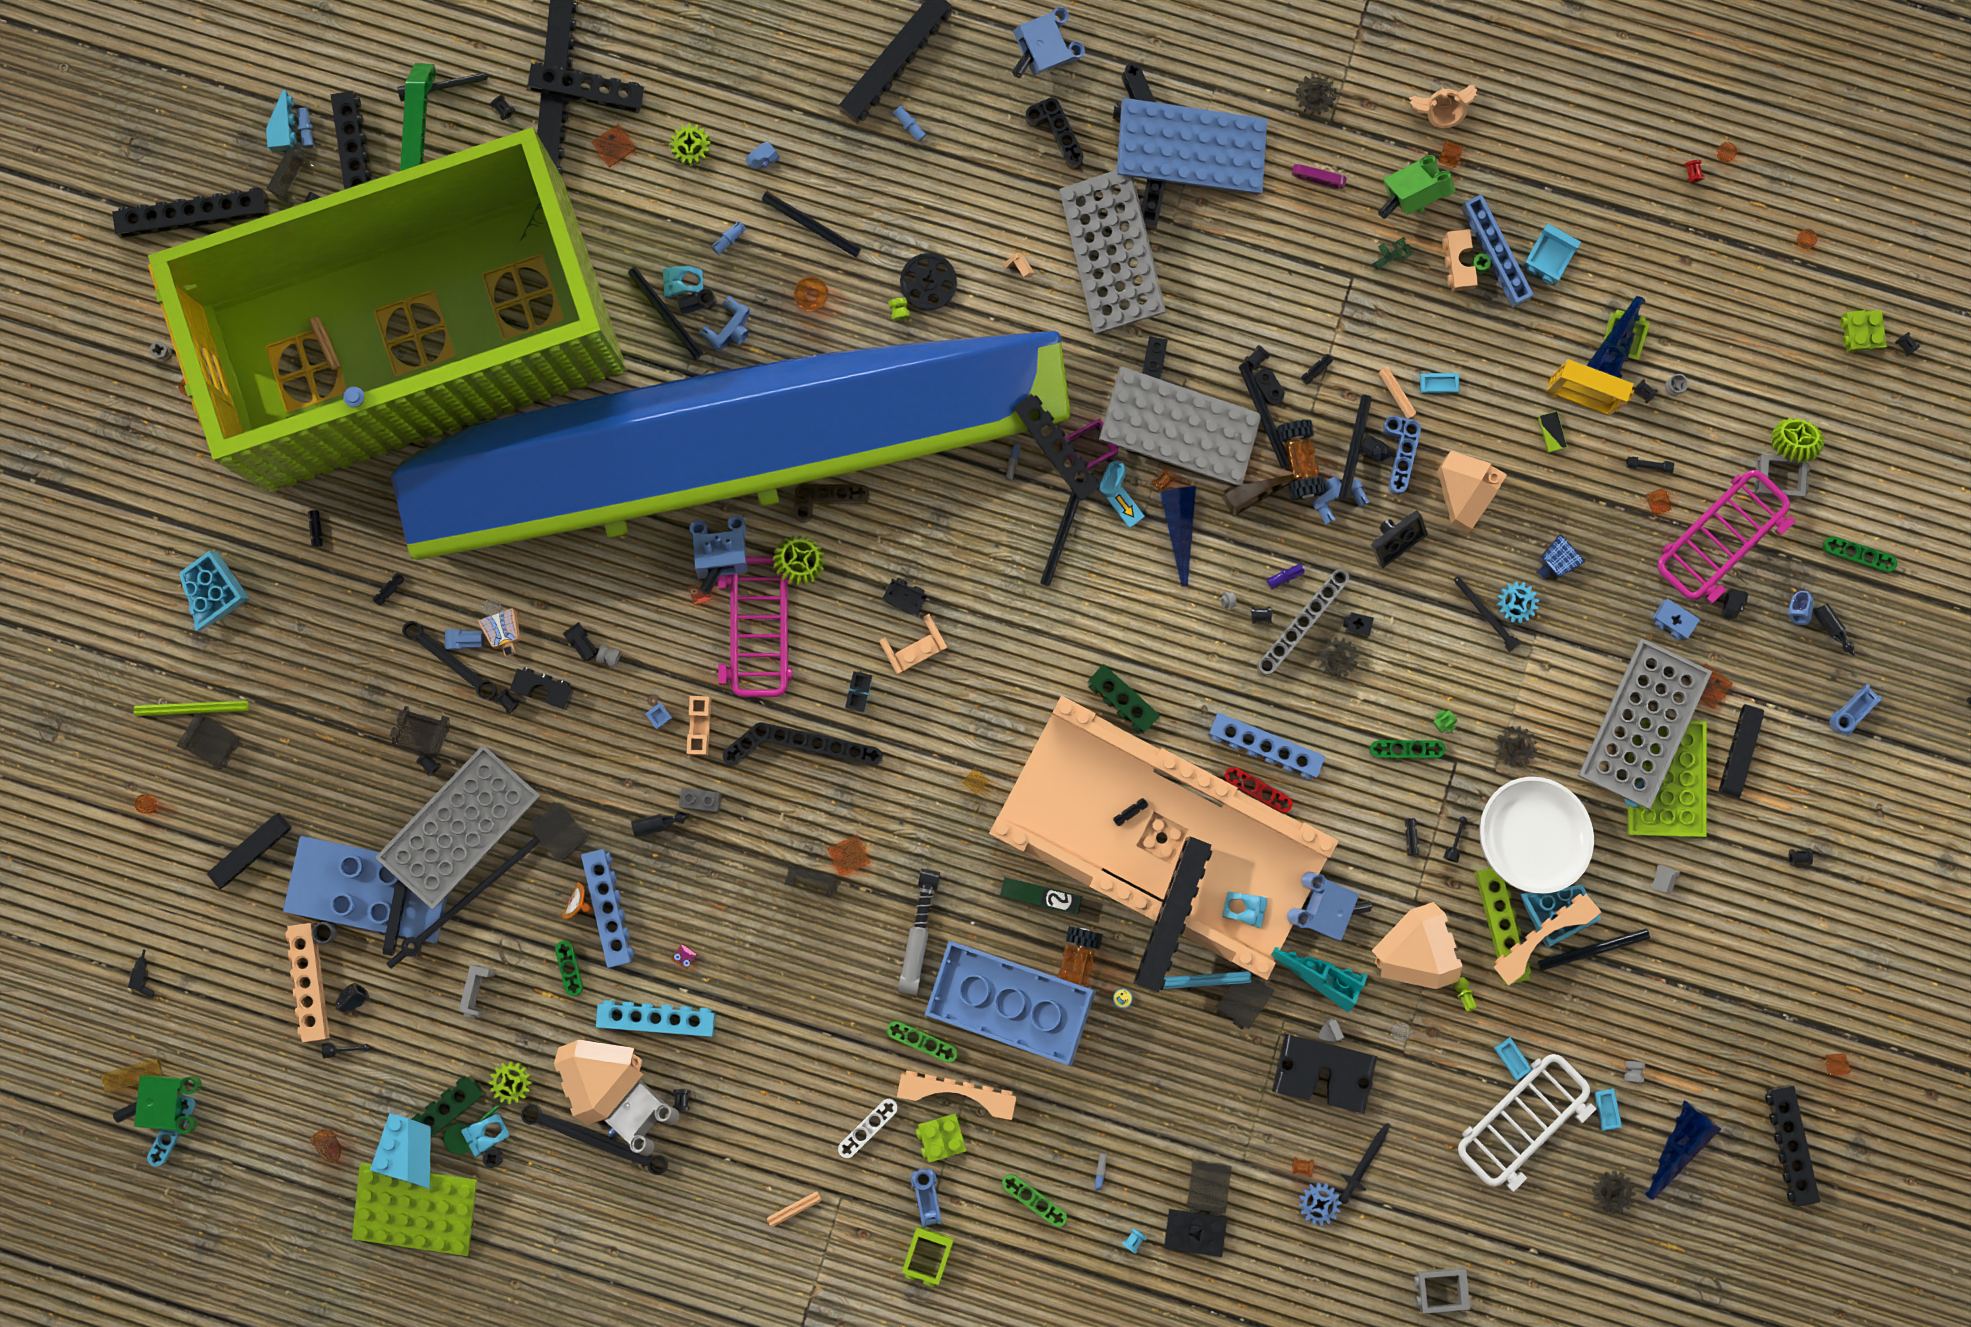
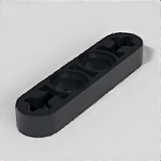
[383,880,408,956]

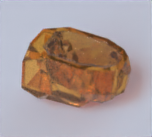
[310,1129,341,1163]

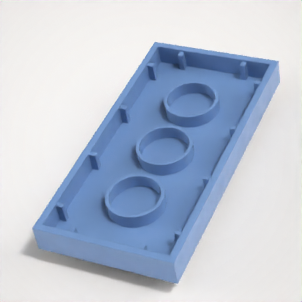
[283,836,448,943]
[925,941,1096,1066]

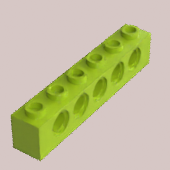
[1475,868,1531,985]

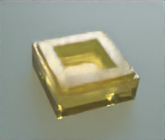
[962,768,989,795]

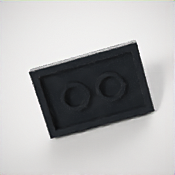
[1371,510,1428,568]
[1163,1208,1227,1257]

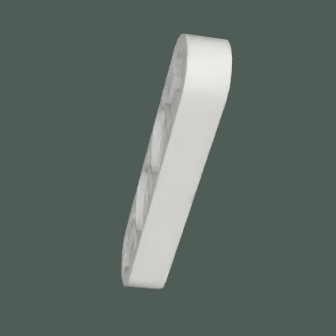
[838,1099,898,1158]

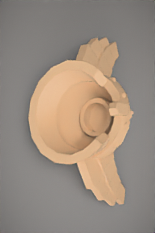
[1409,85,1477,128]

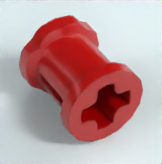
[1684,160,1705,183]

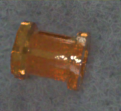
[1151,468,1177,493]
[1292,1157,1314,1177]

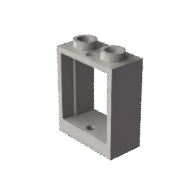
[1754,455,1810,499]
[1414,1267,1470,1313]

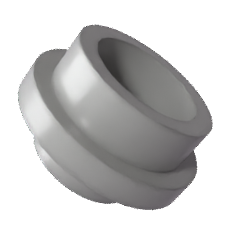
[1220,591,1237,611]

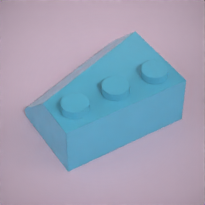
[179,551,250,631]
[1521,885,1601,948]
[370,1113,431,1189]

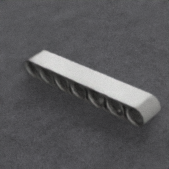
[1257,569,1349,676]

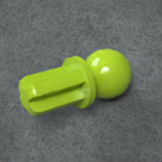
[1453,977,1477,1012]

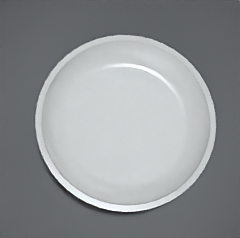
[1479,777,1594,893]

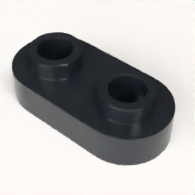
[1255,369,1285,405]

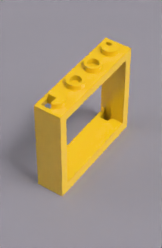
[1546,359,1634,416]

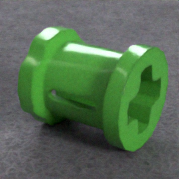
[1471,253,1491,275]

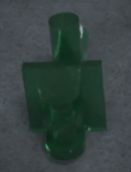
[1372,237,1414,270]

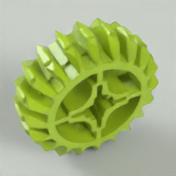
[1771,417,1824,463]
[773,535,825,586]

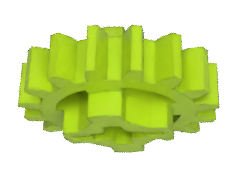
[669,123,711,166]
[489,1061,532,1104]

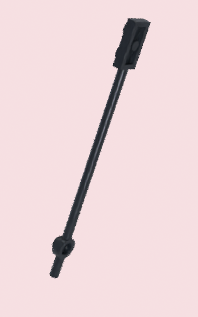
[386,806,575,969]

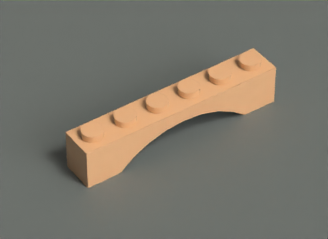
[1494,894,1601,986]
[897,1070,1016,1120]

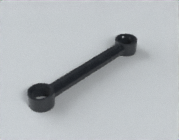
[402,621,498,700]

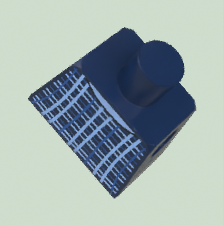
[1536,534,1585,580]

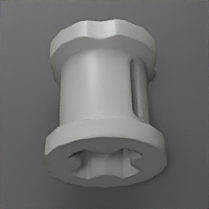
[150,341,172,362]

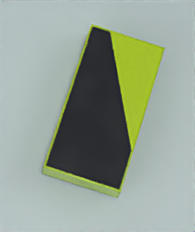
[1538,411,1567,453]

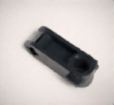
[1122,63,1157,103]

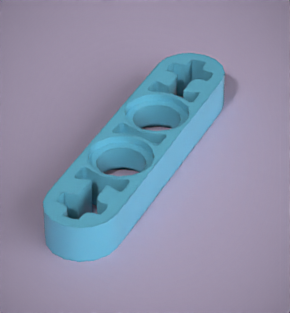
[147,1096,195,1167]

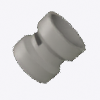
[1665,374,1688,396]
[596,644,621,668]
[1624,1061,1645,1082]

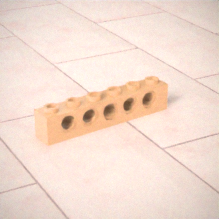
[286,923,330,1042]

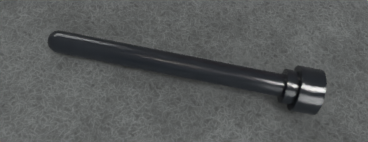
[397,73,488,102]
[1454,577,1521,653]

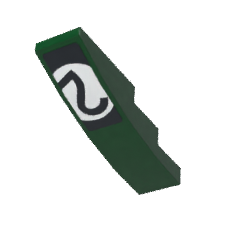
[1000,877,1083,915]

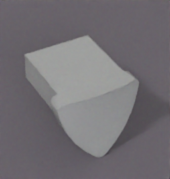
[1651,865,1681,894]
[1318,1018,1344,1042]

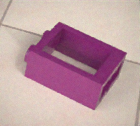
[1060,418,1120,476]

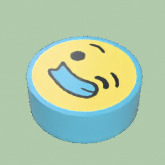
[1113,989,1132,1008]

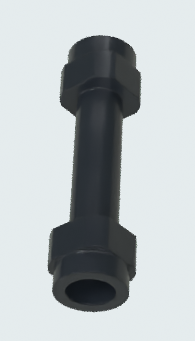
[1626,456,1674,474]

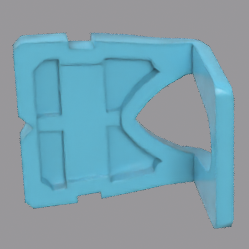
[663,266,703,298]
[1222,891,1267,928]
[461,1114,510,1157]

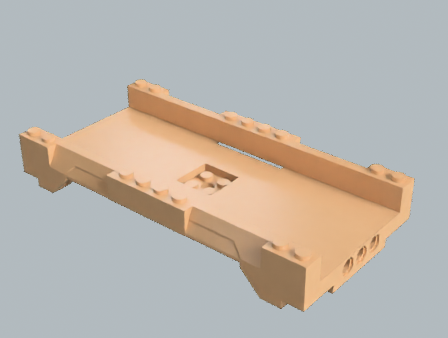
[989,695,1338,980]

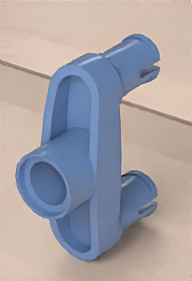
[699,296,750,351]
[1313,476,1369,525]

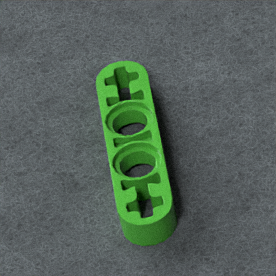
[887,1021,958,1063]
[1002,1174,1067,1227]

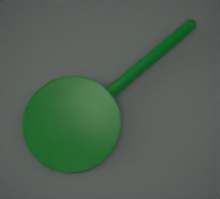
[444,1105,500,1154]

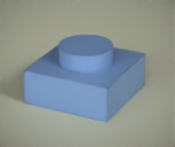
[645,702,672,729]

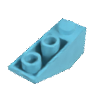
[266,90,297,152]

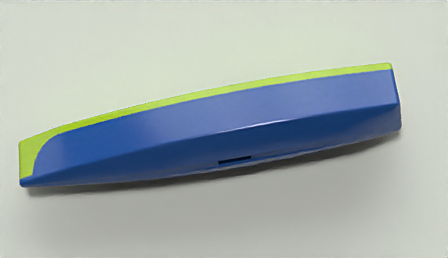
[391,331,1070,560]

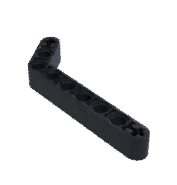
[723,722,883,766]

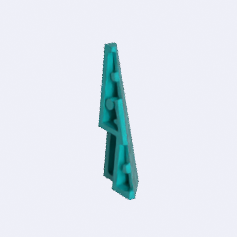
[1271,947,1368,1013]

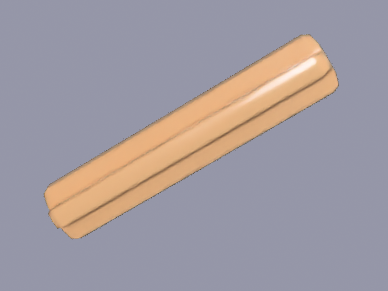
[309,316,341,370]
[1379,367,1416,419]
[767,1192,821,1227]

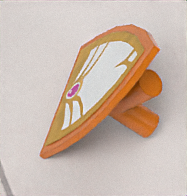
[561,882,594,919]

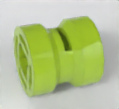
[888,297,910,321]

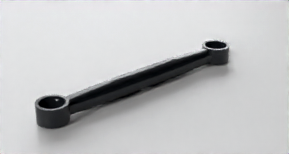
[521,1104,668,1175]

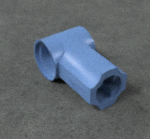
[445,629,484,650]

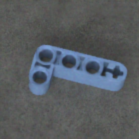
[1383,416,1421,495]

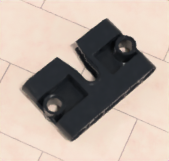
[1272,1034,1378,1114]

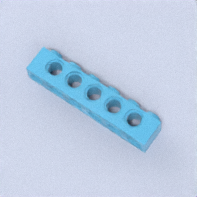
[596,1000,716,1037]

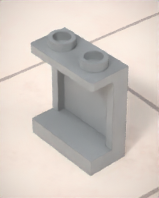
[459,965,496,1018]

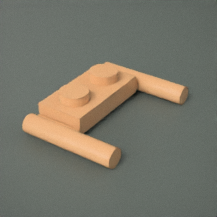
[879,614,947,675]

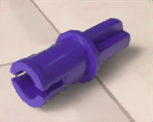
[1266,564,1305,590]

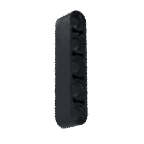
[1718,704,1764,799]
[207,813,292,890]

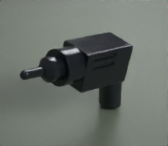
[128,949,155,999]

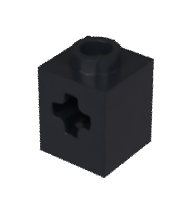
[1343,612,1374,638]

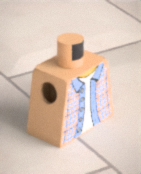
[478,608,521,657]

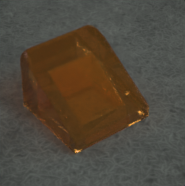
[1438,140,1463,168]
[1646,488,1672,516]
[1825,1053,1850,1075]

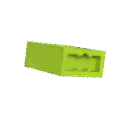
[901,1226,954,1287]

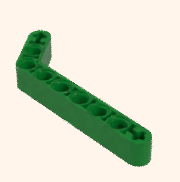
[400,63,436,171]

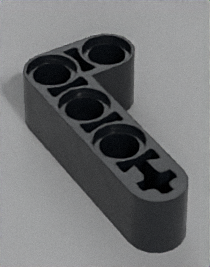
[1026,98,1083,170]

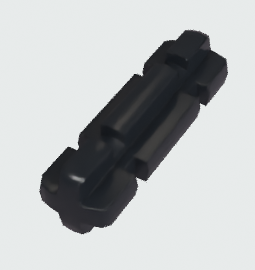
[1301,354,1333,385]
[308,510,323,547]
[372,573,405,606]
[1113,798,1148,826]
[1405,818,1419,856]

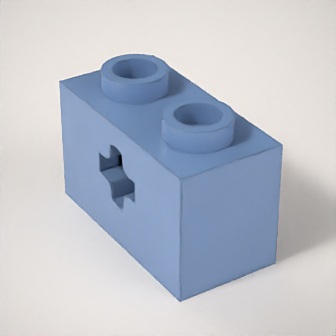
[1651,598,1700,641]

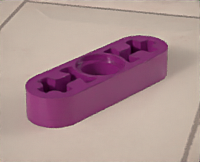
[1292,164,1347,189]

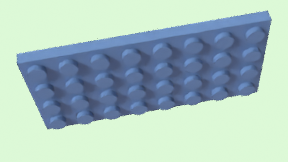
[1117,98,1267,194]

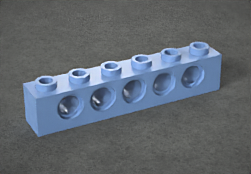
[1461,194,1534,308]
[1208,712,1325,780]
[581,849,634,968]

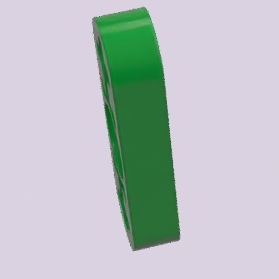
[555,941,583,996]

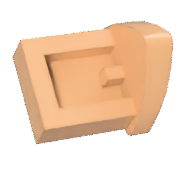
[1003,253,1035,278]

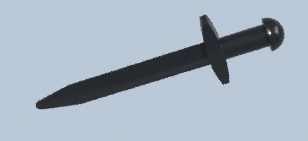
[1338,1123,1390,1204]

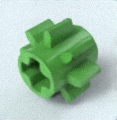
[1433,710,1457,733]

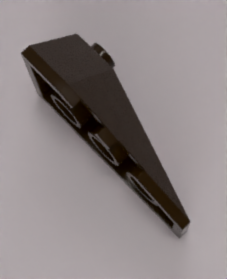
[1222,473,1301,517]

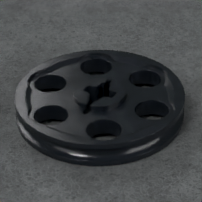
[900,253,957,311]

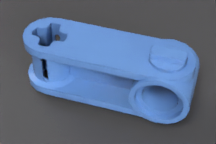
[1829,684,1882,736]
[910,1168,942,1228]

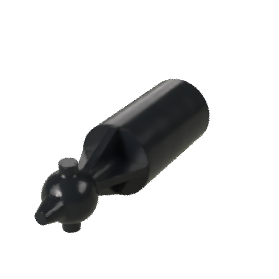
[1813,603,1855,656]
[631,811,690,838]

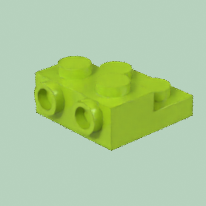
[1601,310,1650,360]
[1840,310,1887,352]
[916,1113,966,1163]

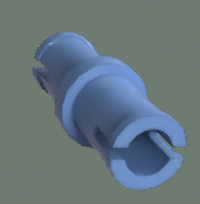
[893,106,927,142]
[296,108,315,148]
[711,221,746,255]

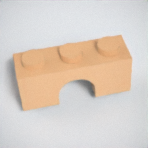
[1442,229,1478,292]
[687,696,711,756]

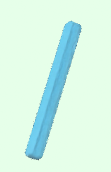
[1163,971,1252,989]

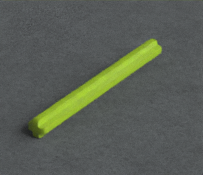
[133,701,249,716]

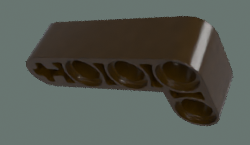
[794,484,870,523]

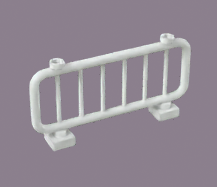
[1458,1054,1596,1192]

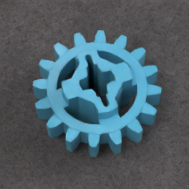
[1496,582,1539,624]

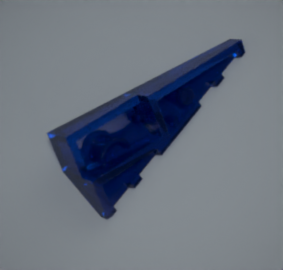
[1587,296,1646,379]
[1159,486,1196,587]
[1645,1100,1721,1200]

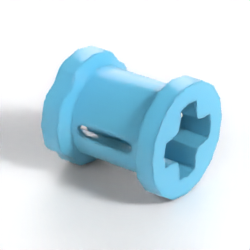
[1122,1228,1147,1254]

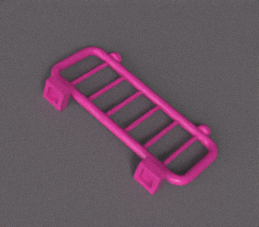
[1657,470,1796,604]
[718,556,792,697]

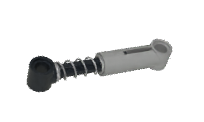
[898,868,940,996]

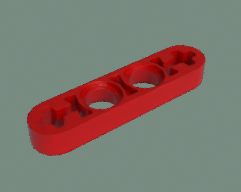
[1224,767,1293,813]

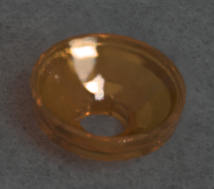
[794,276,828,311]

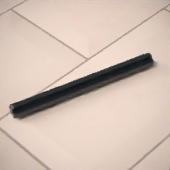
[762,192,861,257]
[628,267,703,359]
[1239,362,1291,468]
[1338,394,1372,501]
[1040,478,1084,586]
[1538,929,1650,971]

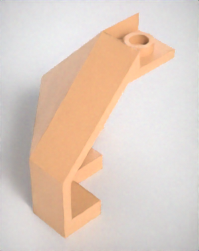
[1437,451,1507,533]
[1372,902,1463,989]
[554,1040,643,1125]

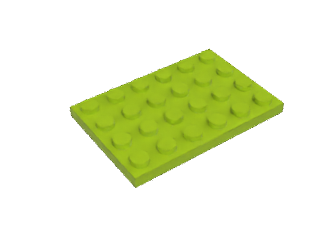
[1627,719,1707,837]
[352,1163,477,1256]

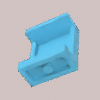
[1522,224,1581,285]

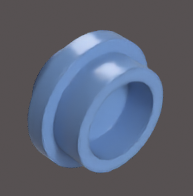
[343,387,365,407]

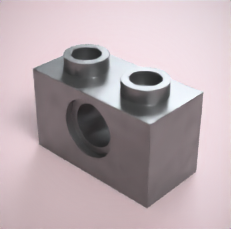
[679,788,722,813]

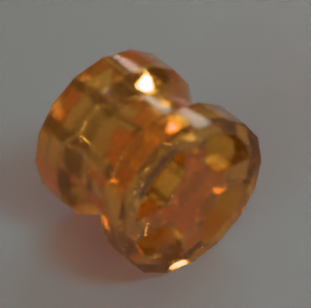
[135,794,158,814]

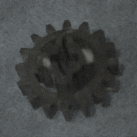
[1295,73,1337,115]
[1316,637,1359,679]
[1494,726,1537,768]
[1592,1171,1636,1214]

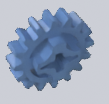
[1298,1182,1341,1226]

